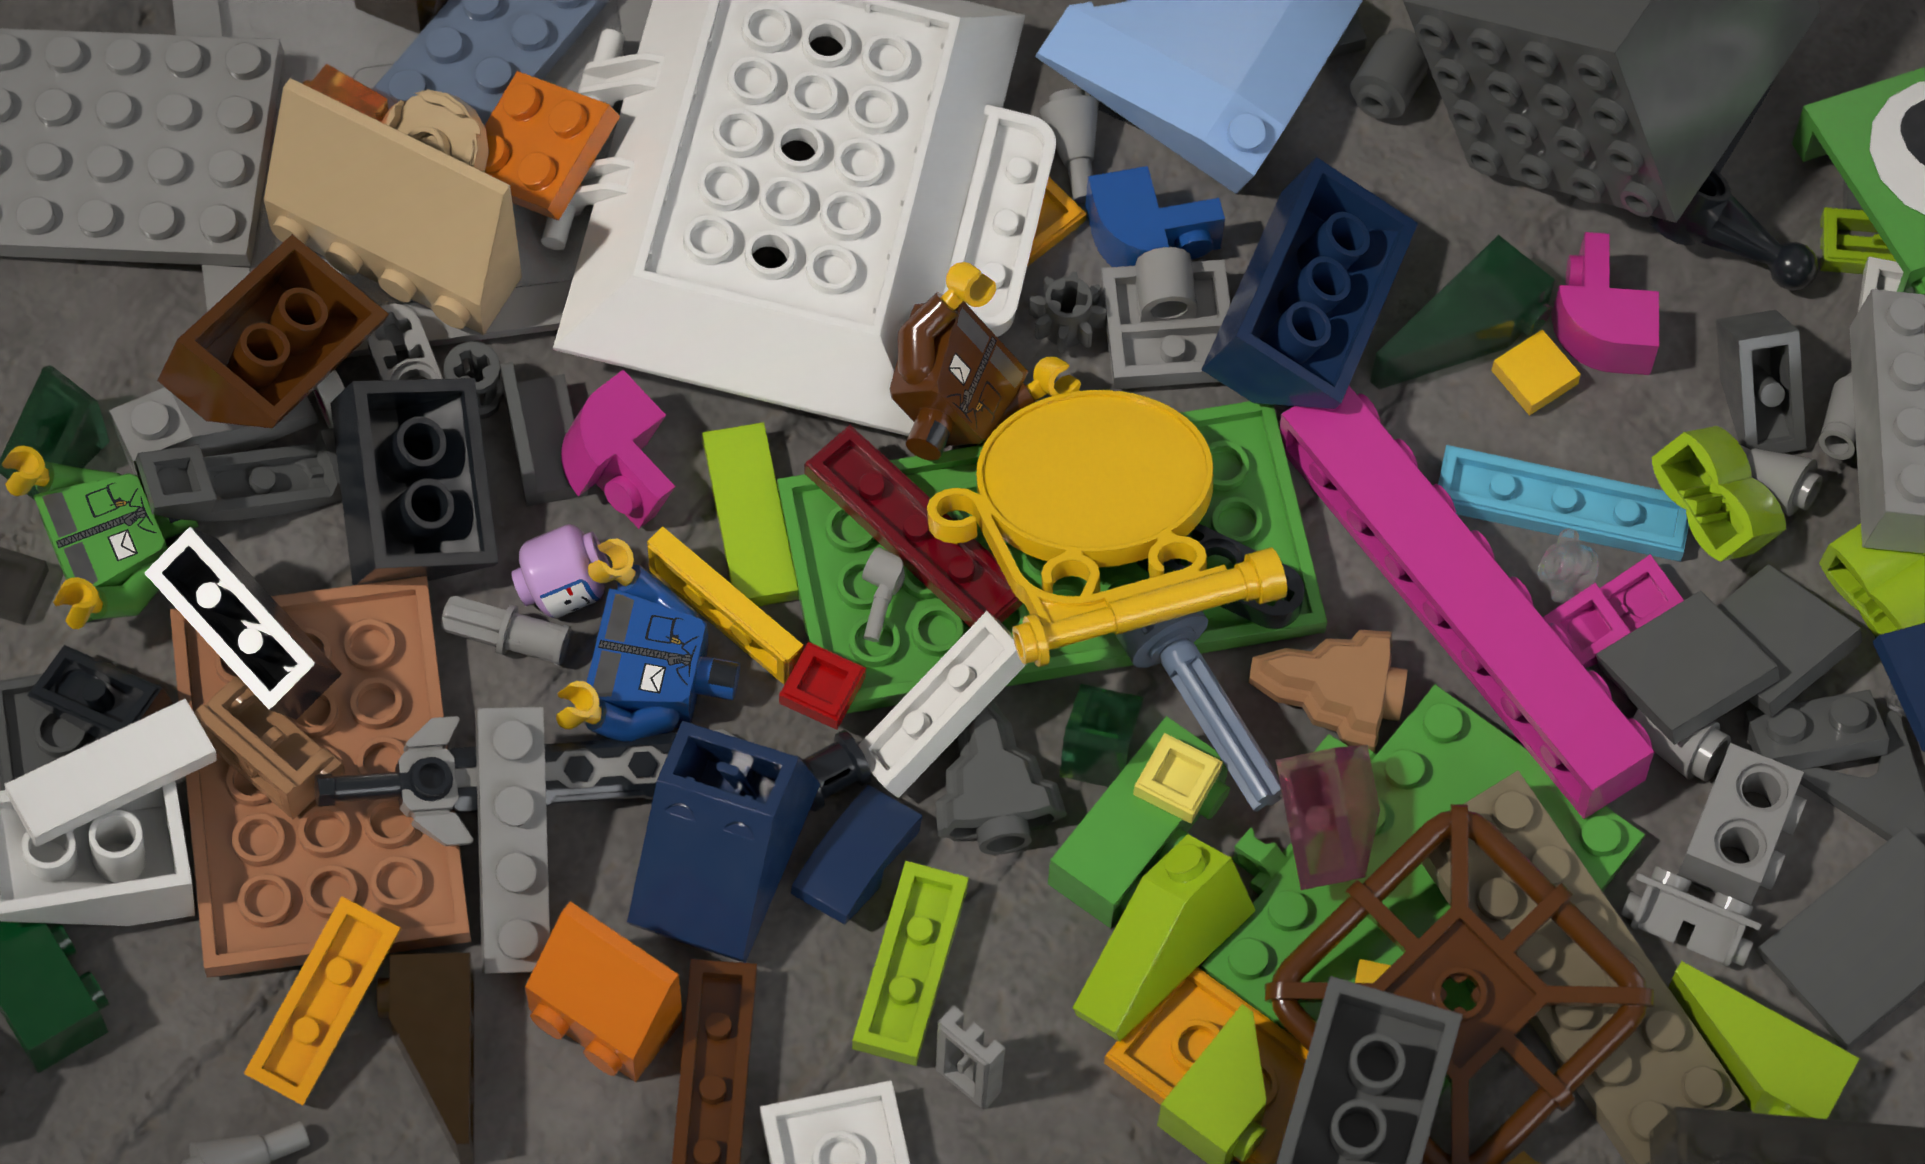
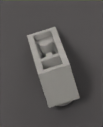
[109,387,318,494]

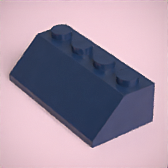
[1201,157,1418,409]

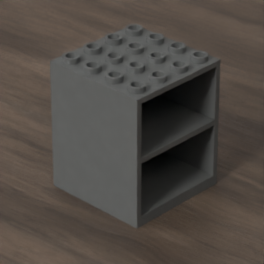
[1403,0,1821,223]

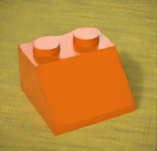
[525,901,683,1082]

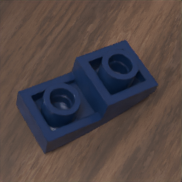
[790,785,923,925]

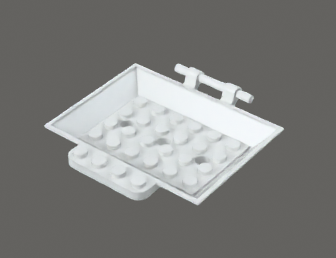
[541,0,1056,436]

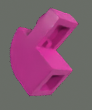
[1551,232,1659,375]
[561,370,676,529]

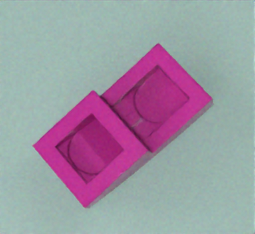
[1543,554,1684,669]

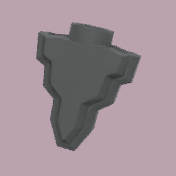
[935,701,1066,855]

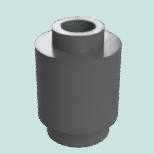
[1350,28,1430,119]

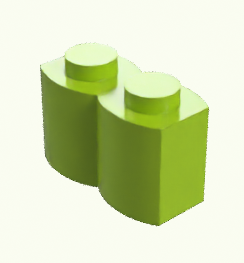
[1651,426,1786,562]
[1819,523,1925,638]

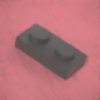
[1744,690,1889,770]

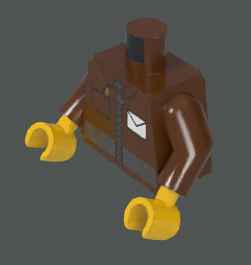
[889,262,1081,461]

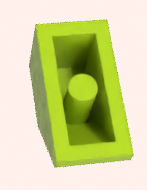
[1157,1004,1267,1164]

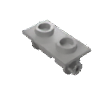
[1621,866,1761,967]

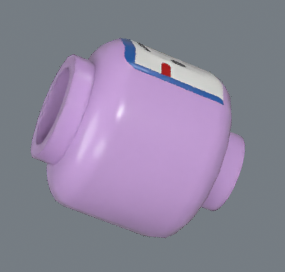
[511,524,610,618]

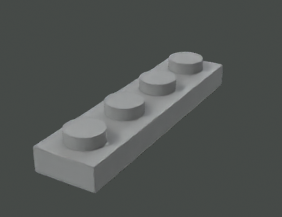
[475,707,550,974]

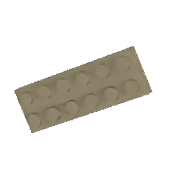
[1422,770,1745,1164]

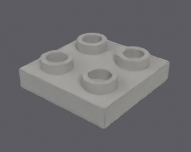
[1100,247,1230,389]

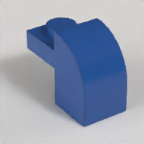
[1085,166,1225,267]

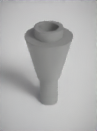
[1039,88,1099,204]
[1741,445,1823,516]
[182,1121,310,1164]

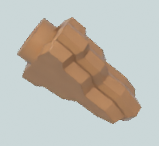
[1248,630,1408,752]

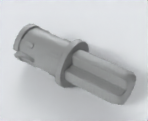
[441,596,572,666]

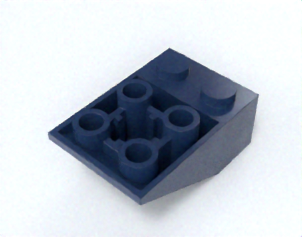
[627,721,820,963]

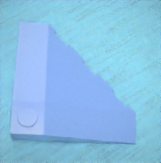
[1035,0,1363,194]

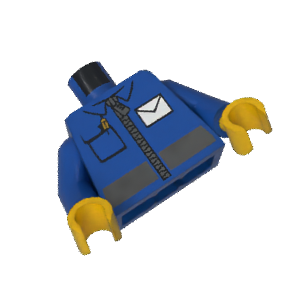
[556,538,740,741]

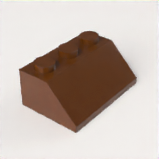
[157,234,389,429]

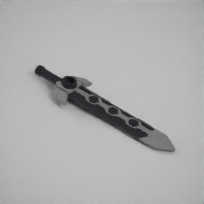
[314,716,737,846]

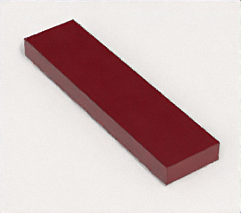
[804,425,1023,628]

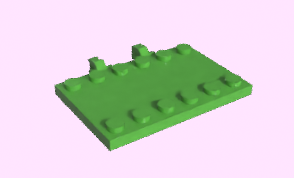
[1201,684,1645,1098]

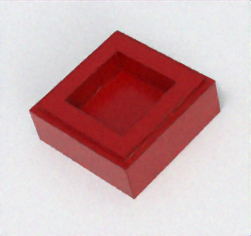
[779,642,866,730]

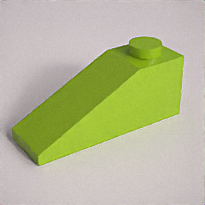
[1072,834,1256,1042]
[1668,961,1860,1145]

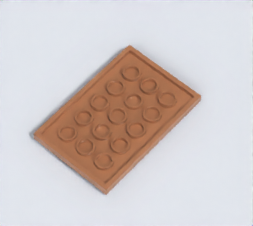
[170,576,471,978]

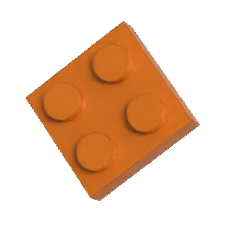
[484,71,620,221]

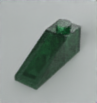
[1370,235,1555,390]

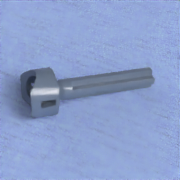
[1116,611,1286,812]

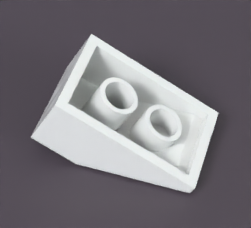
[0,781,195,926]

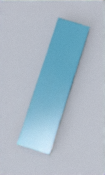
[1438,445,1689,562]

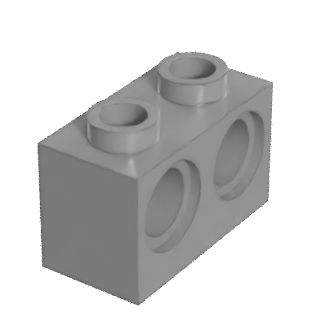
[1677,743,1807,905]

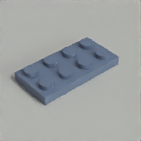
[365,0,610,126]

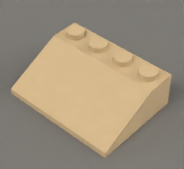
[264,78,522,335]

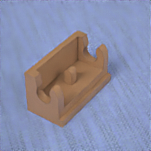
[194,676,344,820]

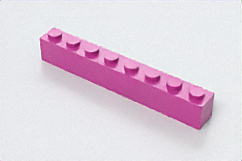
[1279,386,1654,819]

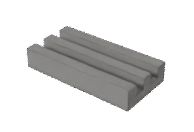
[936,1005,1005,1109]

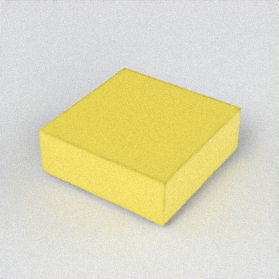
[1133,733,1223,824]

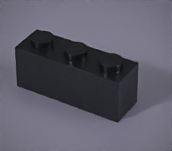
[145,527,342,720]

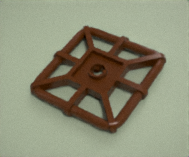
[1265,804,1654,1164]

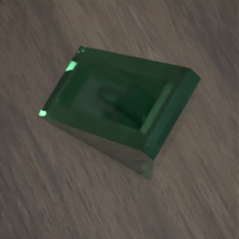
[0,365,110,500]
[1059,684,1144,787]

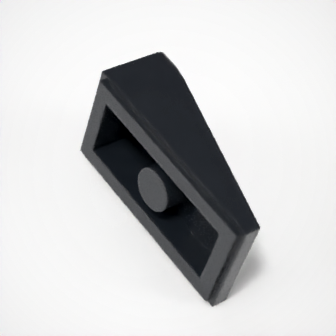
[27,645,173,739]

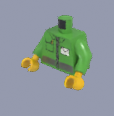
[2,445,199,629]

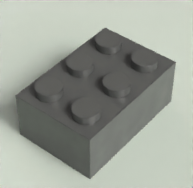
[1277,976,1463,1164]

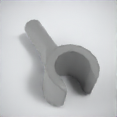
[862,547,905,642]

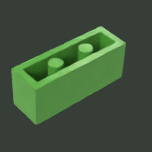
[1048,716,1231,929]

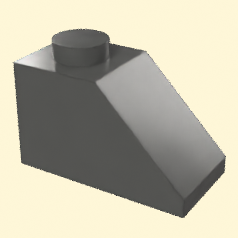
[1716,310,1807,453]

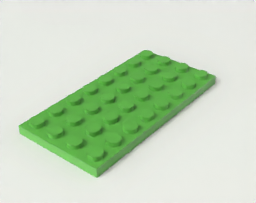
[777,401,1327,714]

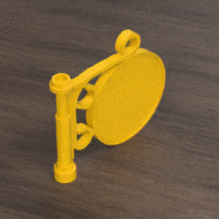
[927,390,1287,667]

